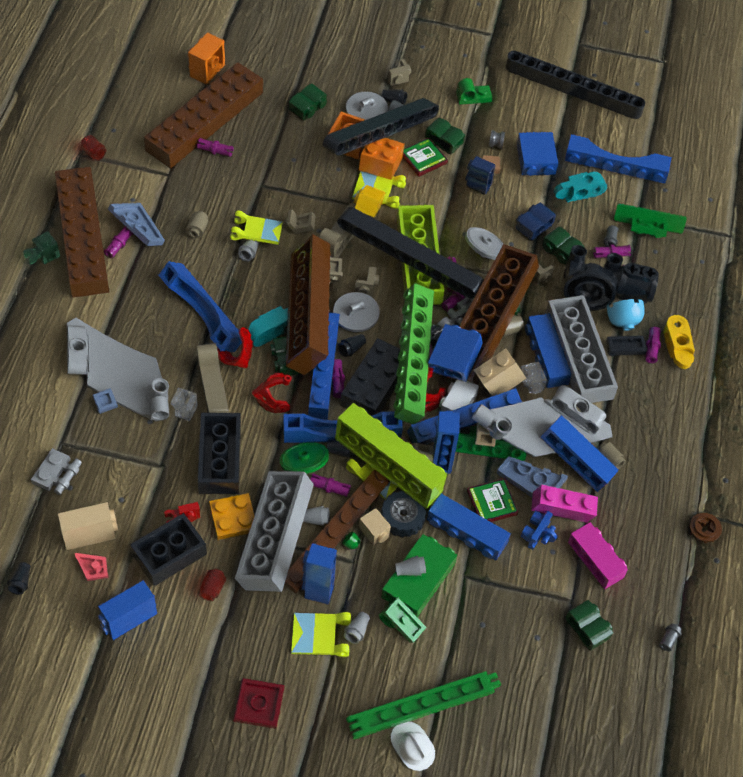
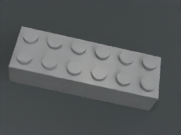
[545,295,618,403]
[235,471,314,592]

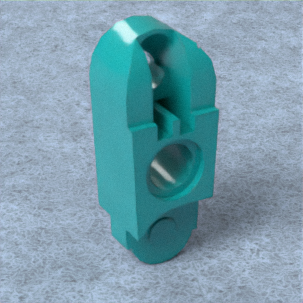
[554,172,607,202]
[249,306,288,347]

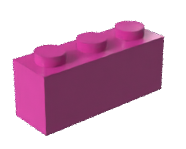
[531,485,598,523]
[568,522,628,589]

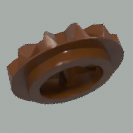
[689,513,722,543]

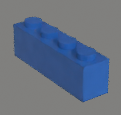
[525,313,572,388]
[432,411,460,474]
[541,415,618,492]
[427,494,511,560]
[302,543,337,605]

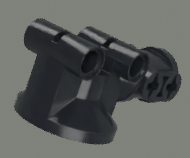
[563,245,659,311]

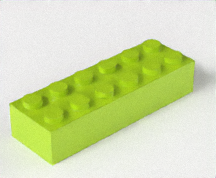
[397,205,444,305]
[335,403,447,509]

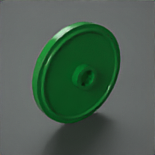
[280,442,329,474]

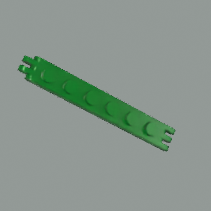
[346,671,501,739]

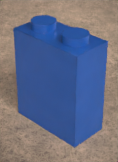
[517,132,558,176]
[428,324,483,382]
[98,580,157,640]

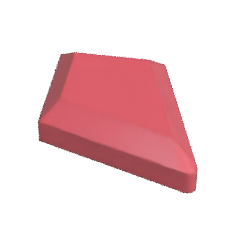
[75,553,108,581]

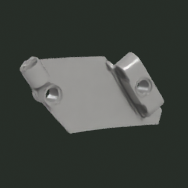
[67,317,169,421]
[471,385,612,457]

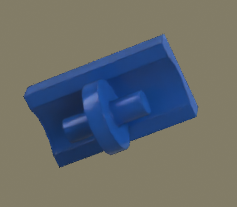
[521,511,557,550]

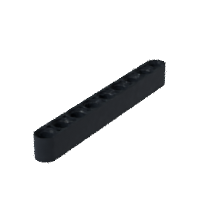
[506,51,645,119]
[323,98,439,156]
[337,207,484,299]

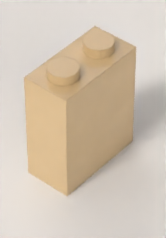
[474,349,527,396]
[58,502,118,550]

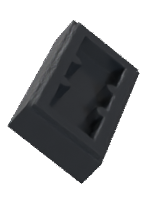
[606,336,647,356]

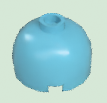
[607,299,644,331]

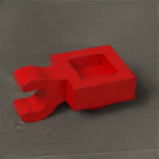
[164,502,201,523]

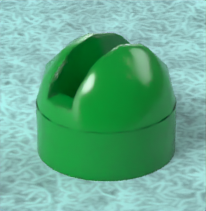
[342,531,360,550]

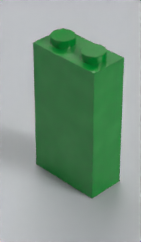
[381,534,457,618]

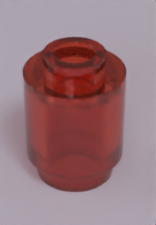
[81,135,106,160]
[199,569,226,601]

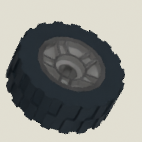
[381,491,426,538]

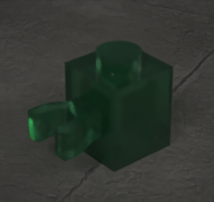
[23,231,60,265]

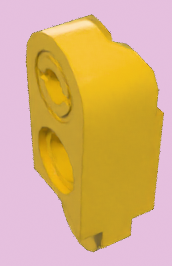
[664,315,695,369]

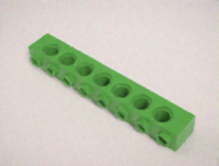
[393,283,434,424]

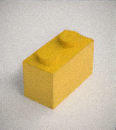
[353,185,386,217]

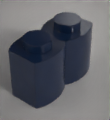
[465,156,495,195]
[516,202,556,241]

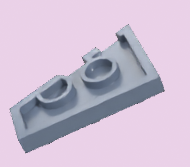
[108,203,165,246]
[497,457,568,497]

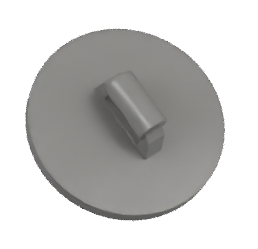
[346,92,388,120]
[465,227,503,260]
[333,292,380,332]

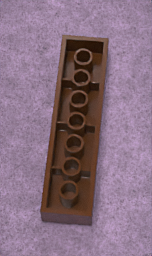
[144,62,263,169]
[55,167,110,298]
[286,234,331,375]
[441,244,539,385]

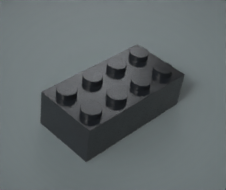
[340,338,400,416]
[198,413,241,494]

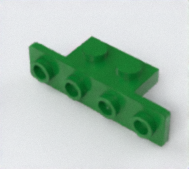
[614,203,687,238]
[456,425,526,461]

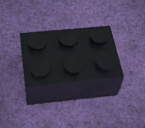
[130,513,207,586]

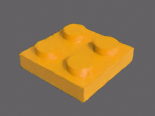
[209,493,254,540]

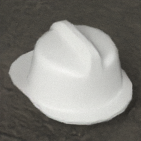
[391,722,435,771]

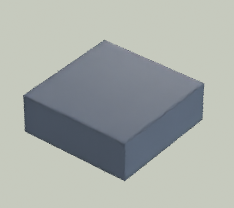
[92,388,118,414]

